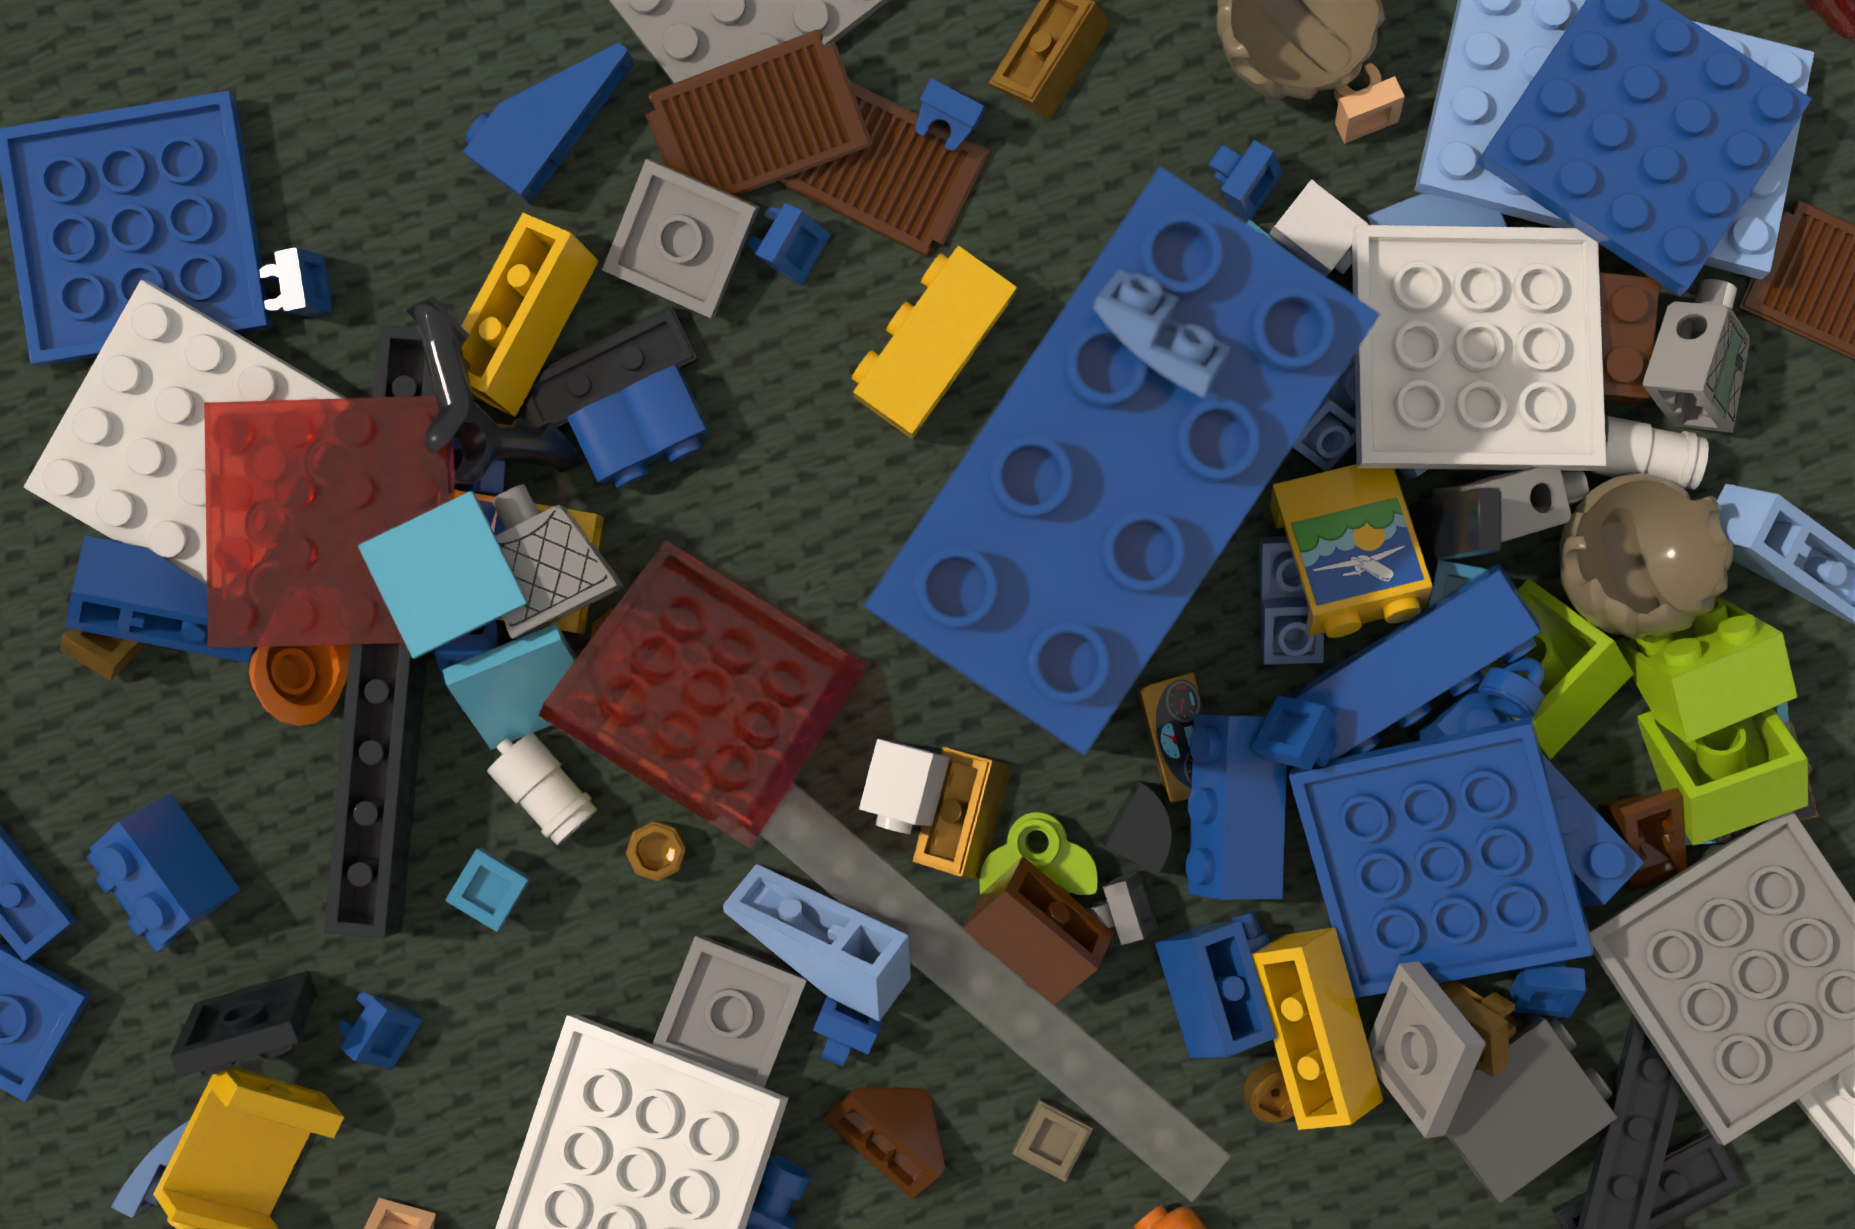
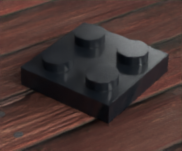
[170,970,316,1077]

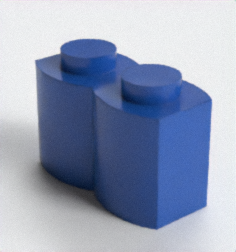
[567,365,710,489]

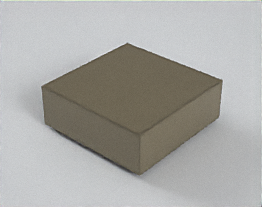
[1012,1098,1093,1182]

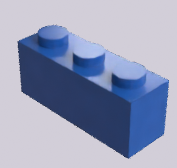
[1186,714,1287,900]

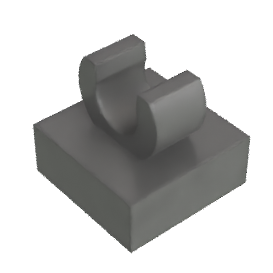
[1086,870,1158,945]

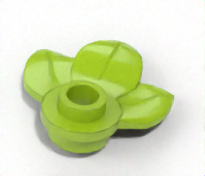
[979,812,1098,895]

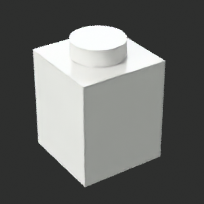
[1269,179,1368,277]
[859,739,950,834]

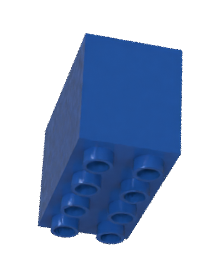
[864,167,1380,755]

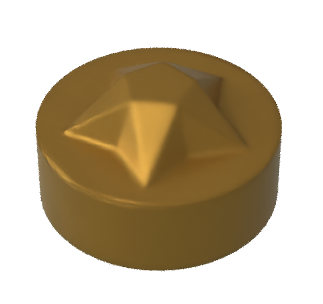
[1243,1060,1294,1123]

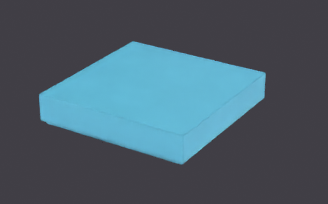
[357,491,528,659]
[443,624,601,750]

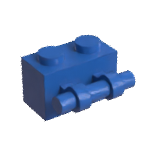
[87,793,241,954]
[1155,911,1277,1058]

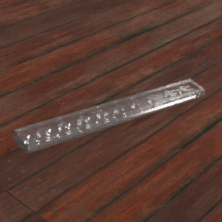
[734,765,1231,1202]

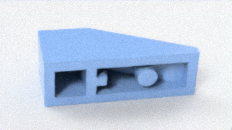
[1717,484,1855,624]
[723,864,911,1021]

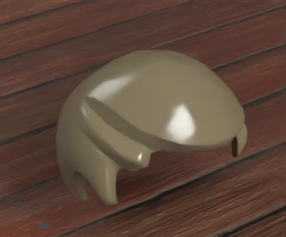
[1216,0,1385,101]
[1559,473,1734,639]

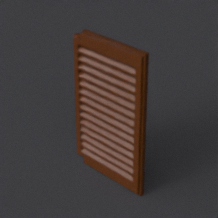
[645,29,873,196]
[776,81,990,256]
[1737,200,1855,361]

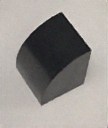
[1101,780,1172,876]

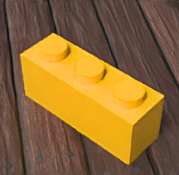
[461,213,599,417]
[851,246,1017,439]
[1251,927,1383,1130]

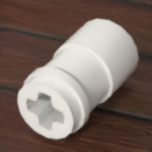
[1591,415,1709,490]
[487,732,598,845]

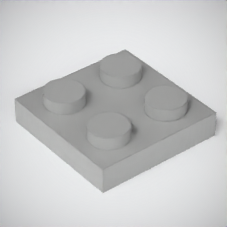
[602,159,759,318]
[652,934,807,1088]
[1367,961,1486,1138]

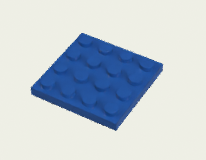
[1476,0,1812,296]
[0,91,273,367]
[1289,717,1593,998]

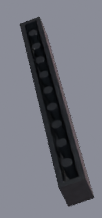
[324,325,446,938]

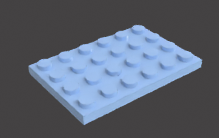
[1414,0,1814,280]

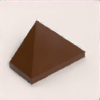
[1598,788,1687,891]
[823,1087,945,1199]

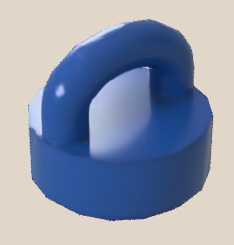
[1478,657,1544,719]

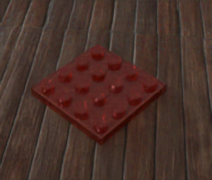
[204,396,457,648]
[538,540,867,849]

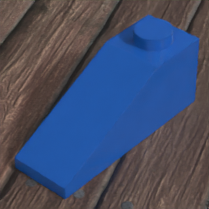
[463,43,635,205]
[65,535,260,663]

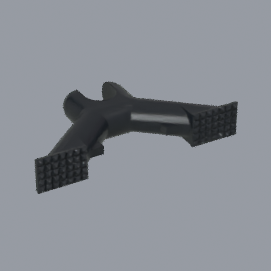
[406,296,586,484]

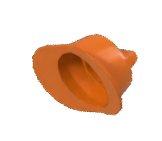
[249,586,354,726]

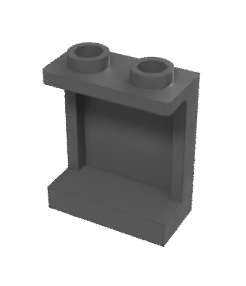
[1446,1014,1617,1204]

